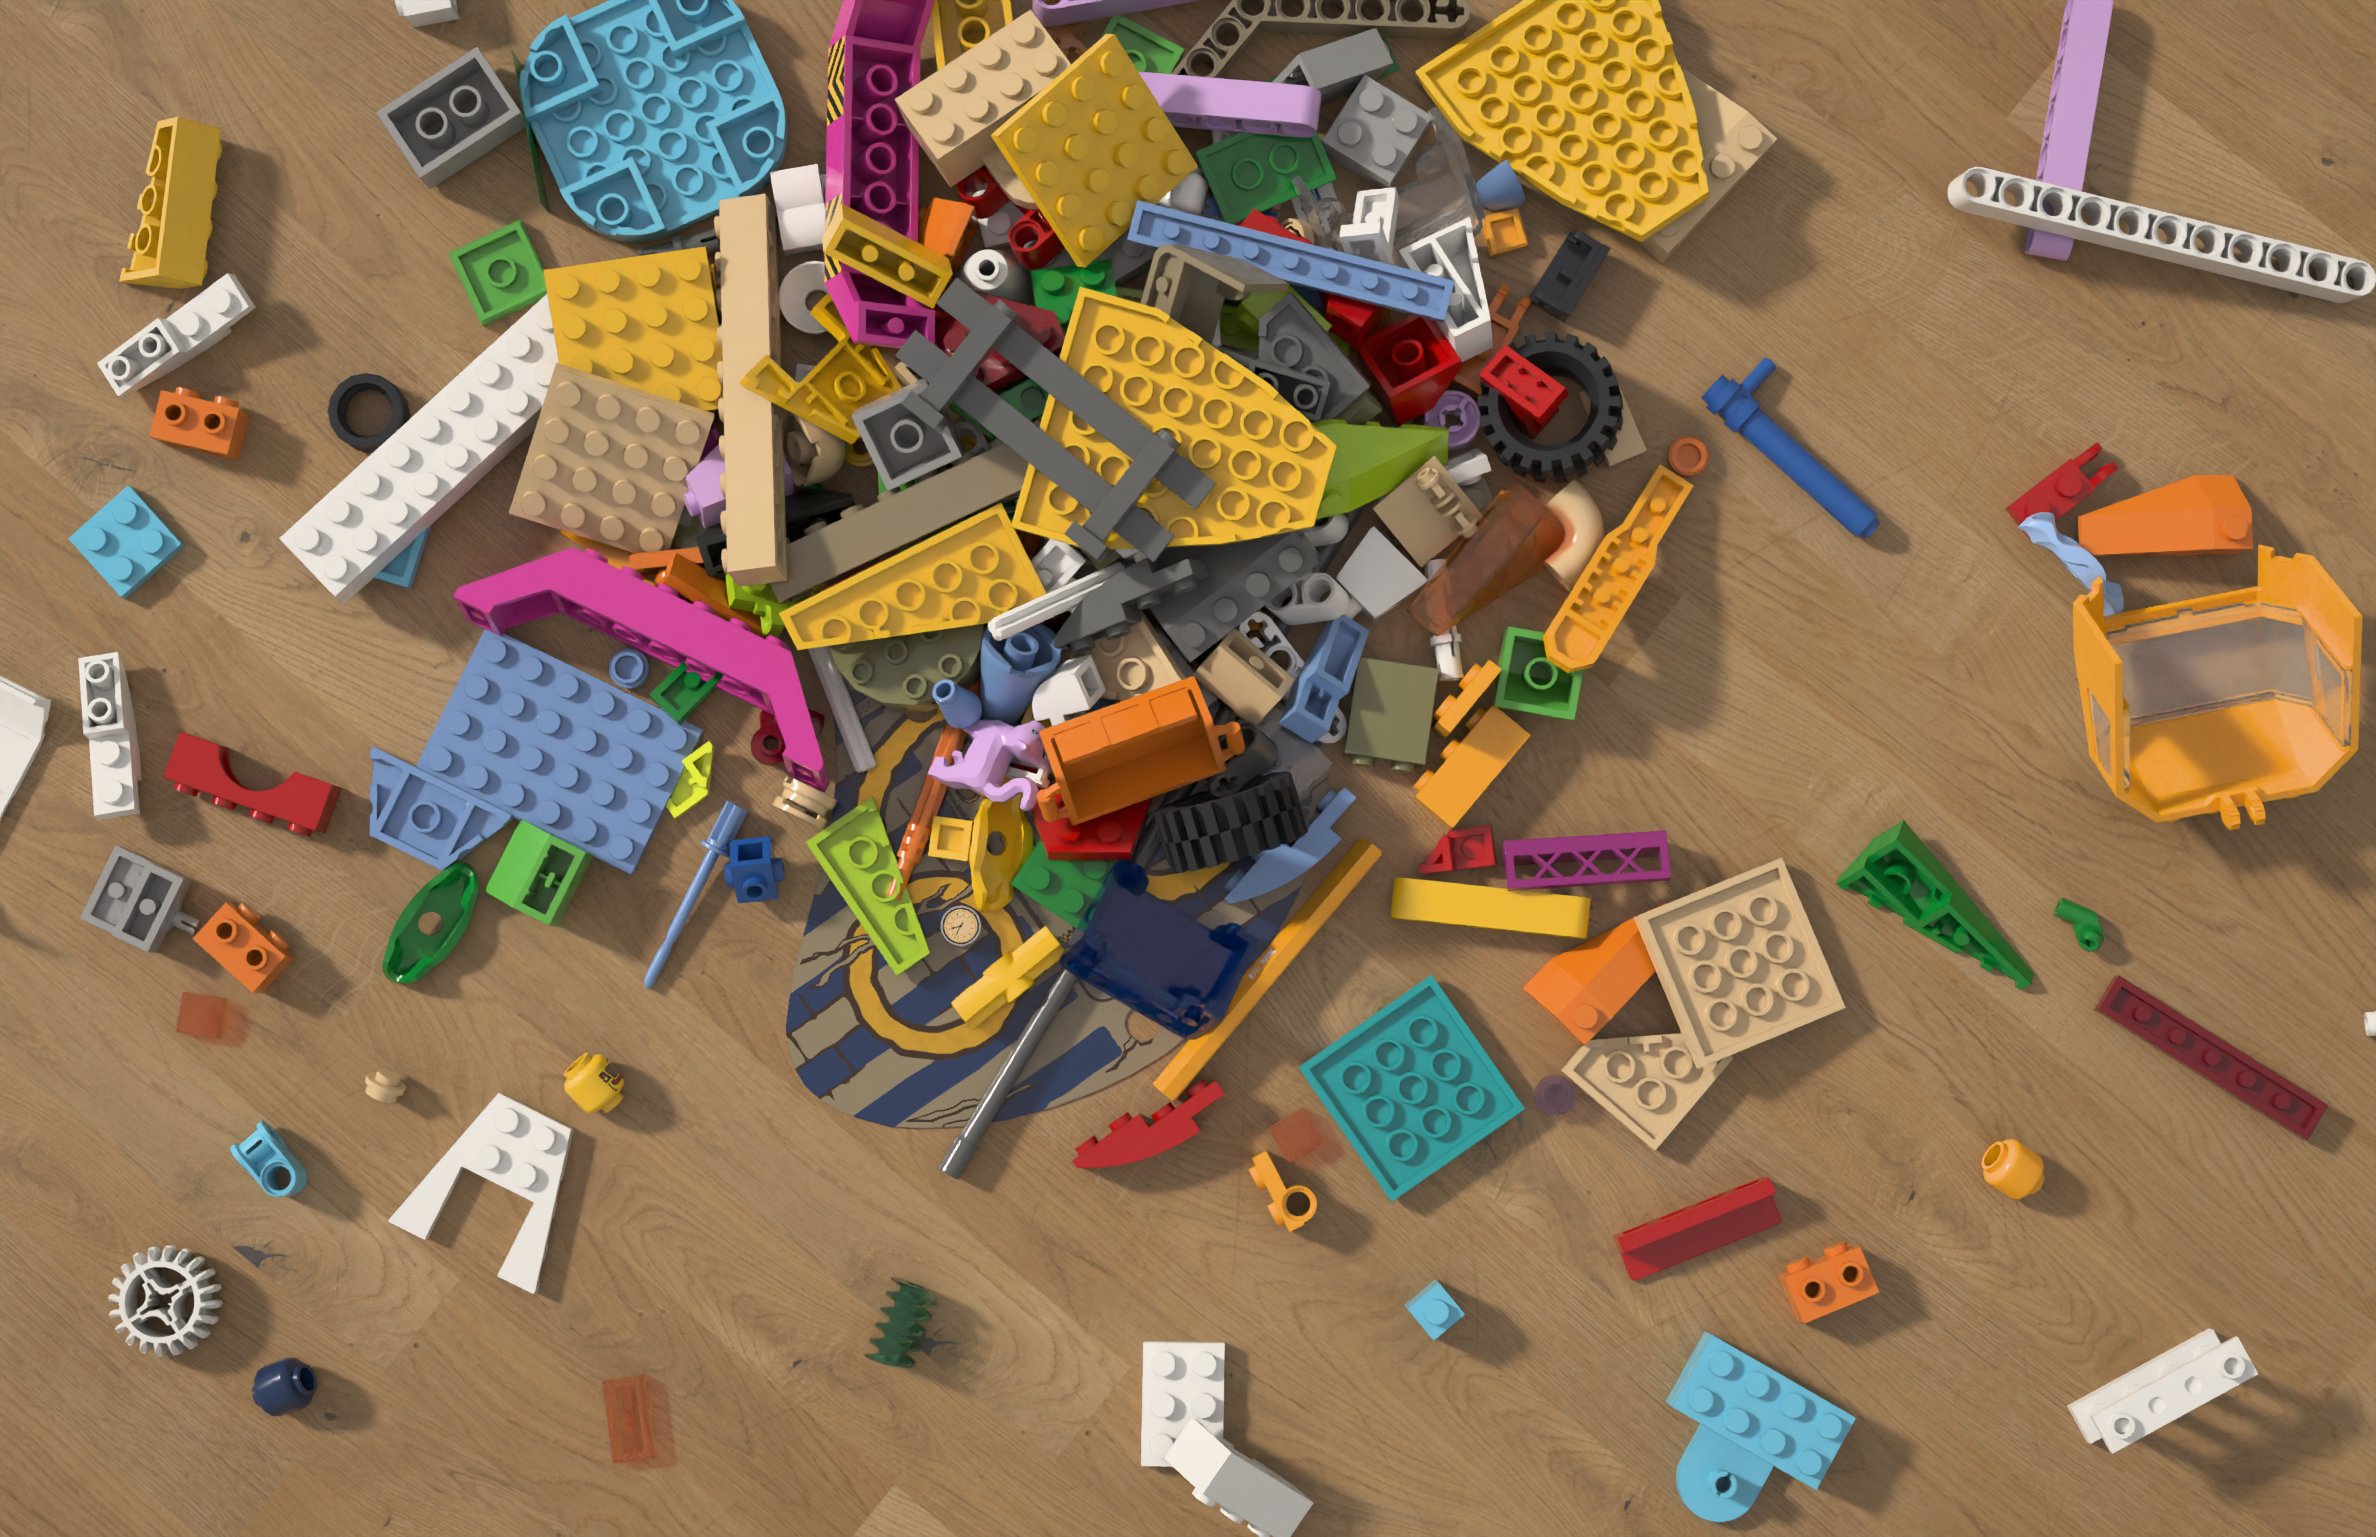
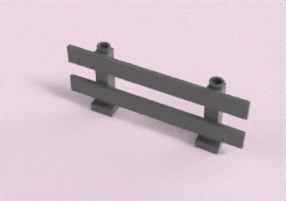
[895,278,1216,563]

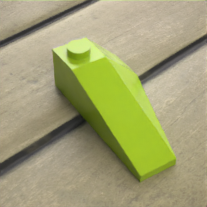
[1312,419,1449,519]

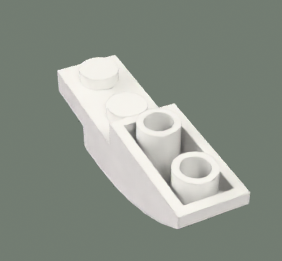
[97,273,256,397]
[78,652,142,820]

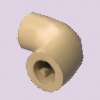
[1544,479,1605,591]

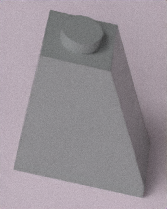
[1272,28,1393,106]

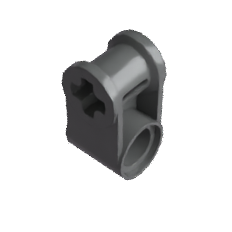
[1208,721,1278,797]

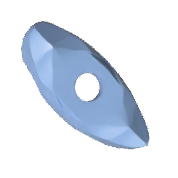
[2018,512,2124,616]

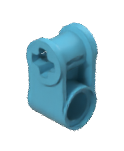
[230,1120,307,1197]

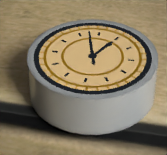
[941,906,982,946]

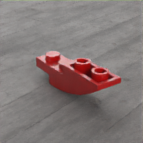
[1072,1079,1225,1168]

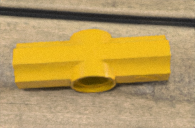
[951,926,1068,1030]

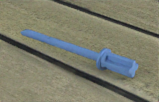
[644,800,748,989]

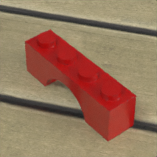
[1240,208,1384,348]
[163,731,342,837]

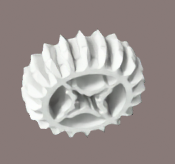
[108,1245,223,1357]

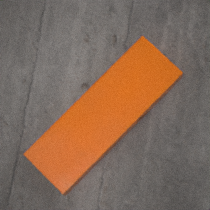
[663,552,766,639]

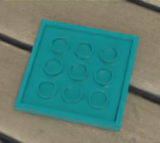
[1298,975,1525,1202]

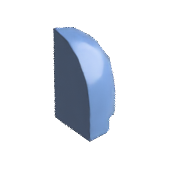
[1468,160,1525,211]

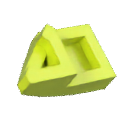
[666,741,714,819]

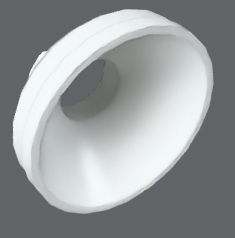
[779,261,829,335]

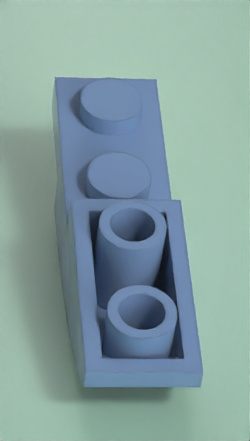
[1224,787,1356,904]

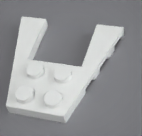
[388,1093,574,1294]

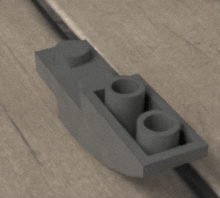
[1211,344,1331,422]
[1053,558,1209,654]

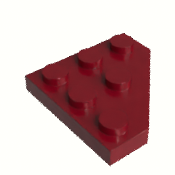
[929,291,1066,392]

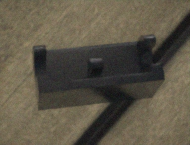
[1529,230,1611,324]

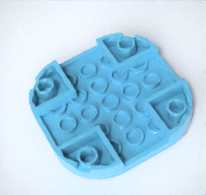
[519,0,789,243]

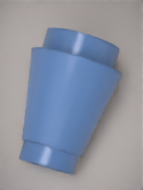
[932,679,982,729]

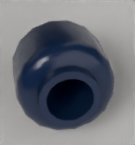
[252,1358,317,1416]

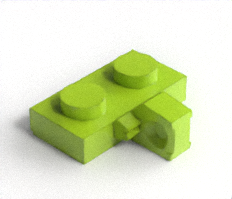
[725,573,809,639]

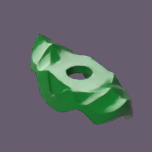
[382,862,478,984]

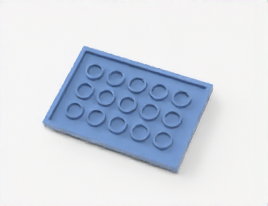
[416,629,705,875]

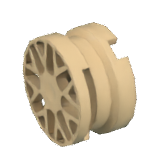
[772,776,837,829]

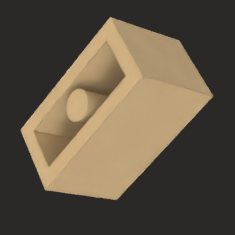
[1192,629,1294,725]

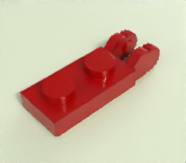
[2006,442,2119,540]

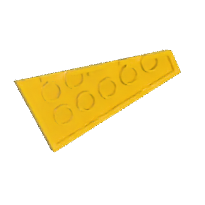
[779,503,1047,650]

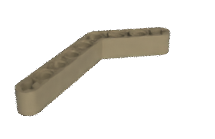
[1171,0,1471,78]

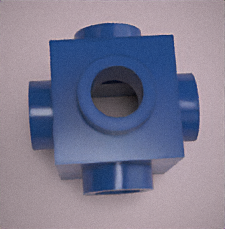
[725,836,785,904]

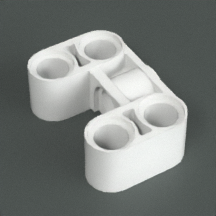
[1265,514,1349,625]

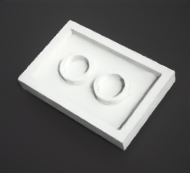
[1141,1341,1225,1467]

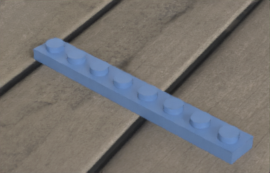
[1127,200,1455,323]

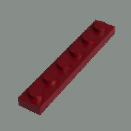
[2094,975,2328,1140]

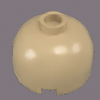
[782,409,849,487]

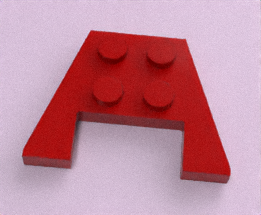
[1013,755,1153,861]

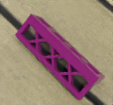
[1501,830,1671,891]

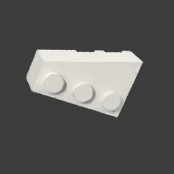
[1399,217,1493,362]
[1164,1417,1313,1537]

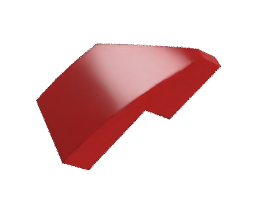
[1418,825,1497,875]

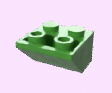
[485,819,593,927]

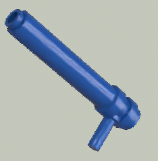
[1701,358,1881,540]

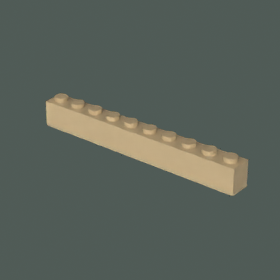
[714,194,787,587]

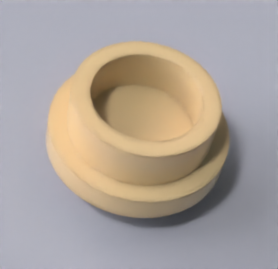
[365,1068,406,1103]

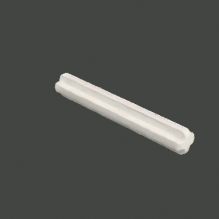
[988,562,1125,641]
[808,646,876,773]

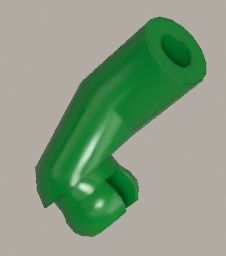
[2053,898,2104,952]

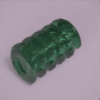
[864,1277,938,1368]

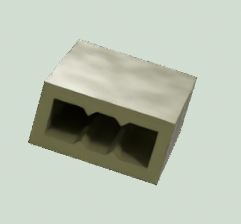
[1343,657,1439,773]

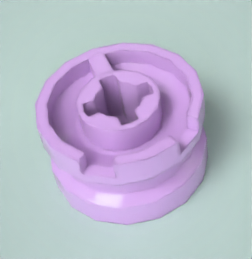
[1423,391,1481,451]

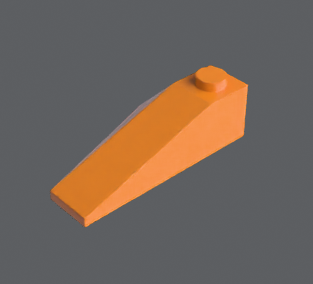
[2078,475,2253,557]

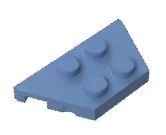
[370,746,513,871]

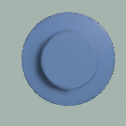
[609,648,650,689]

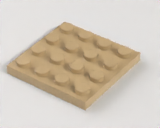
[509,363,714,553]
[1633,858,1846,1069]

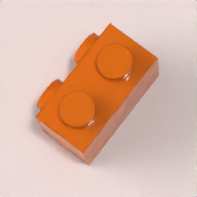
[149,387,250,461]
[193,902,296,993]
[1778,1241,1880,1324]

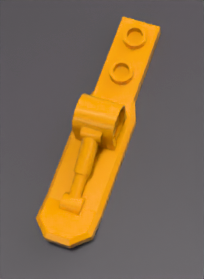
[1543,464,1694,673]

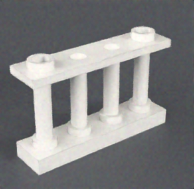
[2067,1328,2258,1454]

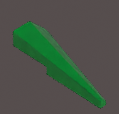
[1836,820,2034,990]

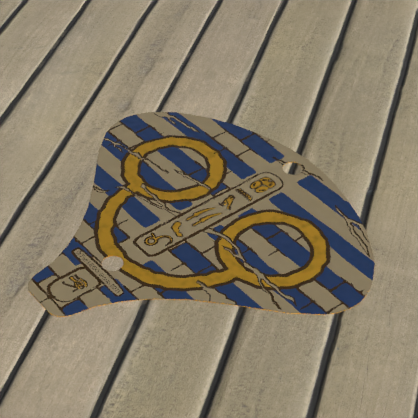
[786,634,1328,1128]

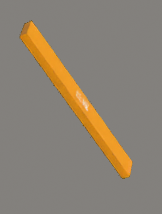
[1153,837,1382,1102]

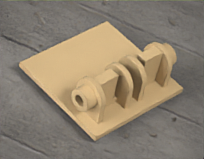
[1372,456,1483,568]

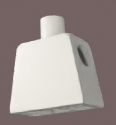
[1335,526,1428,622]

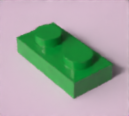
[649,657,723,726]

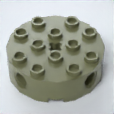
[829,547,988,713]

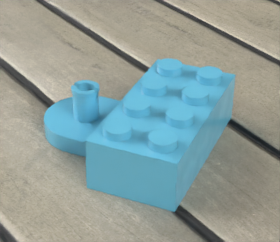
[1665,1331,1856,1522]

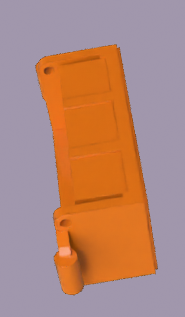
[1036,676,1245,826]

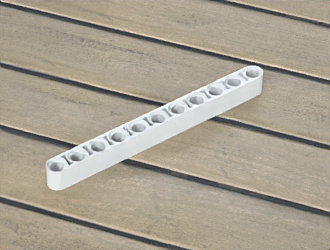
[1948,167,2376,303]

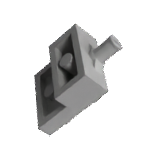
[80,845,202,953]

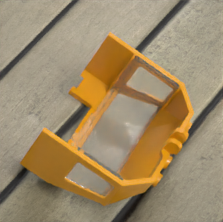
[2073,545,2363,830]

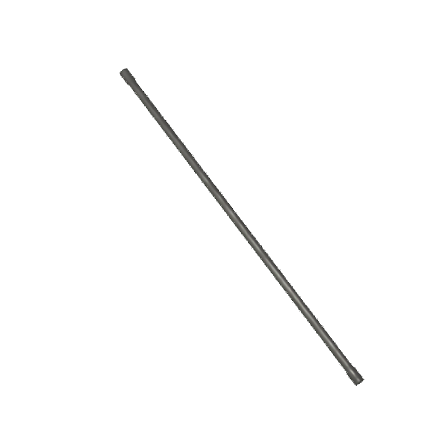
[938,415,1421,1180]

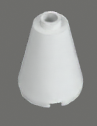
[953,250,1032,305]

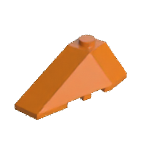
[918,197,979,295]
[1522,902,1666,1045]

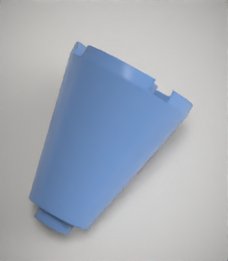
[980,623,1062,726]

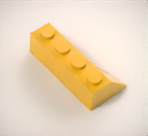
[119,117,222,289]

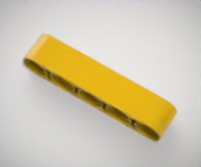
[1390,877,1591,939]

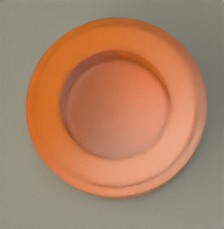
[1667,436,1709,478]

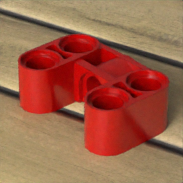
[957,166,1065,270]

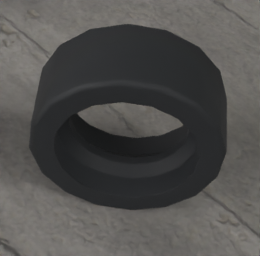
[327,373,410,453]

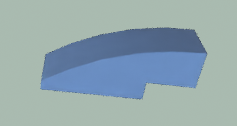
[1279,614,1370,743]

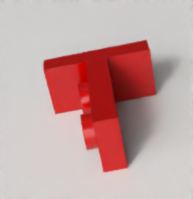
[1479,344,1569,440]

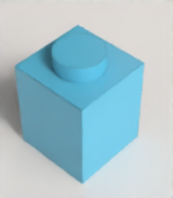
[1404,1279,1465,1341]

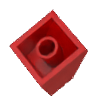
[1355,315,1463,427]

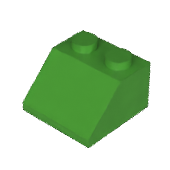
[1494,626,1584,721]

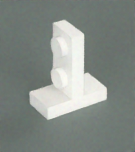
[1340,187,1400,265]

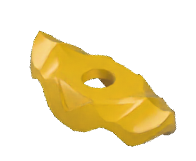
[969,777,1033,913]

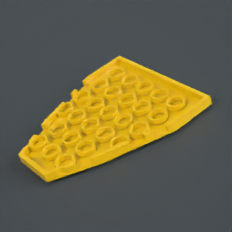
[1415,0,1709,242]
[1011,287,1337,550]

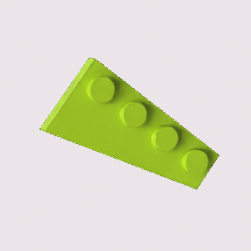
[805,796,931,976]

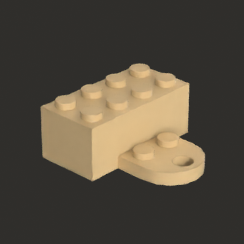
[895,9,1071,210]

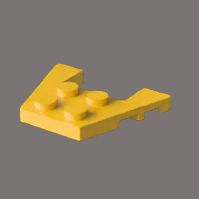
[740,292,902,445]

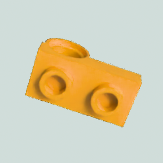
[1248,1150,1317,1232]

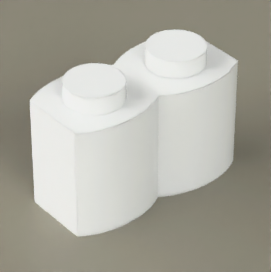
[770,164,826,256]

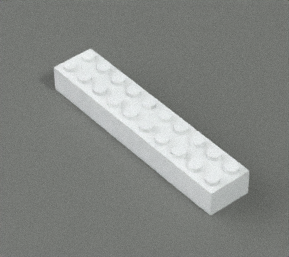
[279,264,580,605]

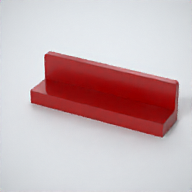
[1613,1177,1782,1281]

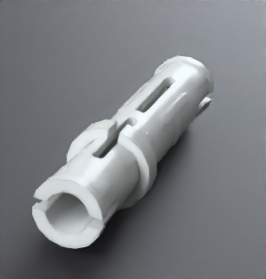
[1423,559,1464,682]

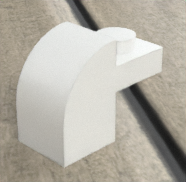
[1032,655,1106,726]

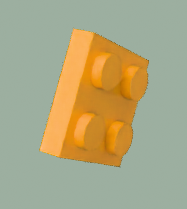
[1432,660,1502,740]

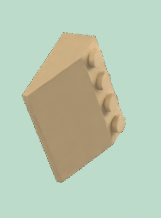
[1635,68,1777,264]

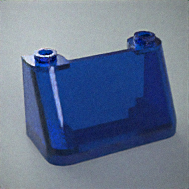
[1059,858,1259,1040]

